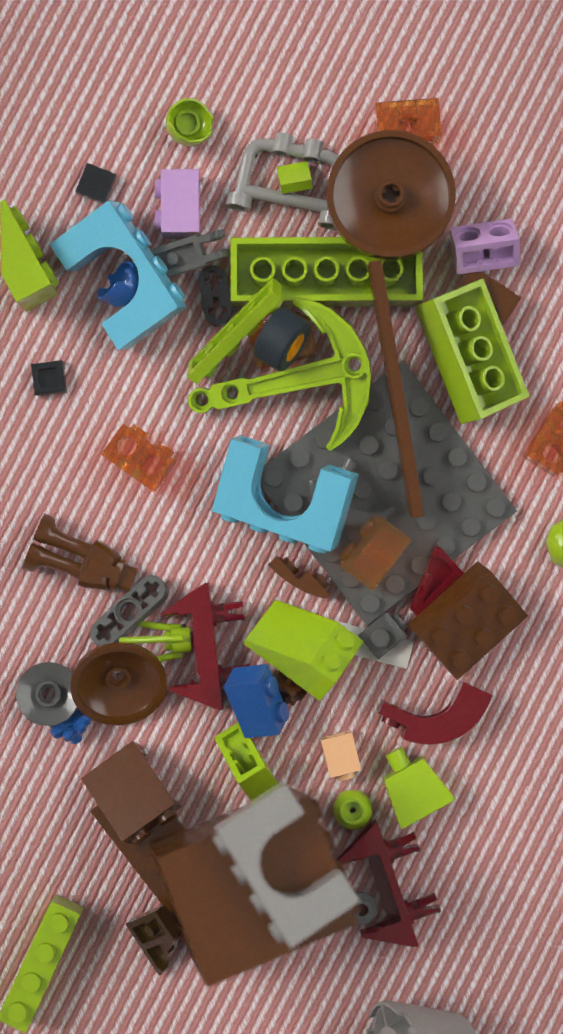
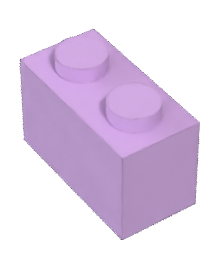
[155,169,200,239]

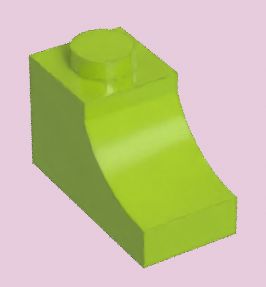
[214,723,278,801]

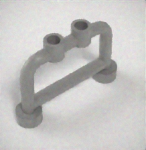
[226,132,339,230]

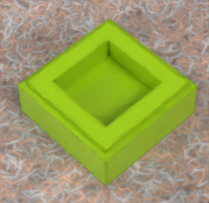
[277,161,313,194]

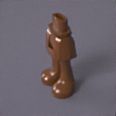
[22,513,138,592]

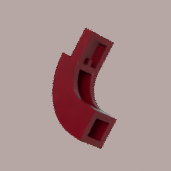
[377,680,493,745]

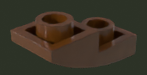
[268,556,330,599]

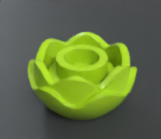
[332,790,373,829]

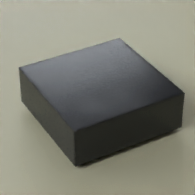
[75,163,117,204]
[31,360,67,396]

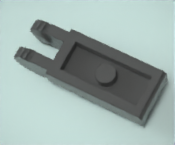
[150,229,231,278]

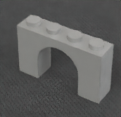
[212,782,360,948]

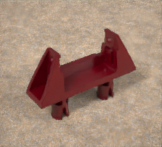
[160,583,250,710]
[336,819,441,947]

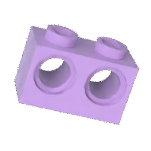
[450,219,520,275]

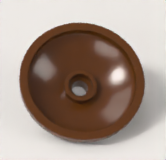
[70,642,167,725]

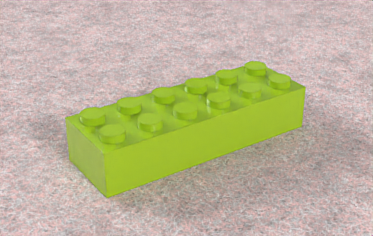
[231,237,423,307]

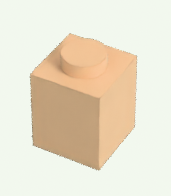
[320,730,361,781]

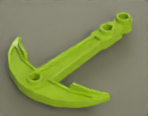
[188,298,372,451]

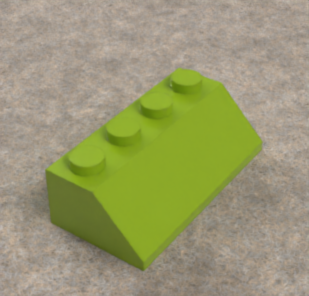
[414,279,530,424]

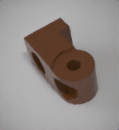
[461,272,522,326]

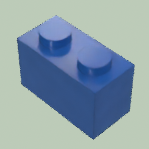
[223,664,289,738]

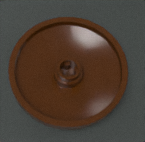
[326,130,456,260]

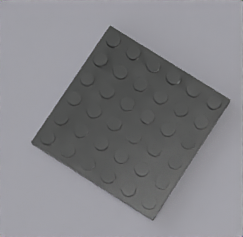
[261,361,517,626]

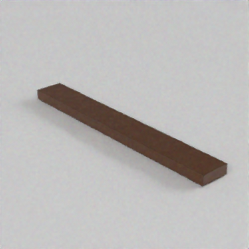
[367,260,424,518]

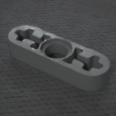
[90,575,169,646]

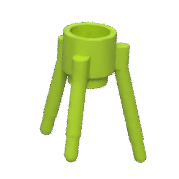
[119,621,191,663]

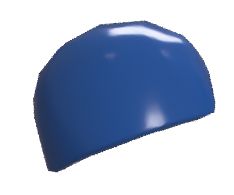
[97,261,139,308]

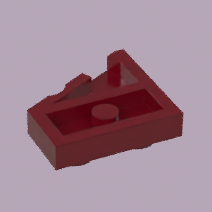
[410,545,464,616]

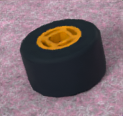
[254,307,310,372]

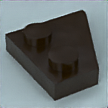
[126,904,182,975]

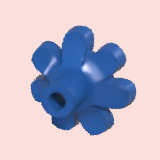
[50,708,91,744]

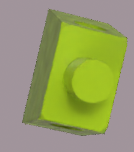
[383,746,455,829]

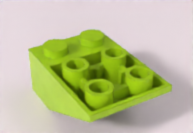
[0,199,60,312]

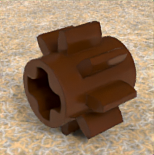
[272,670,308,706]

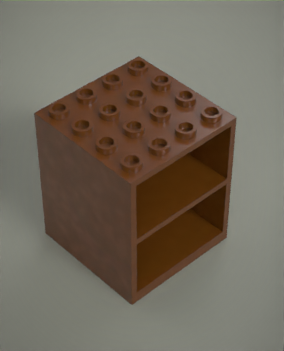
[149,787,360,988]

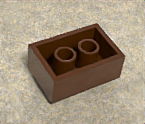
[407,561,528,680]

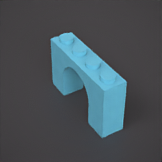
[49,200,187,350]
[212,435,359,553]

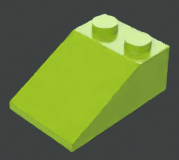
[243,599,364,701]

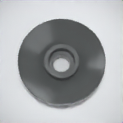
[16,662,77,726]

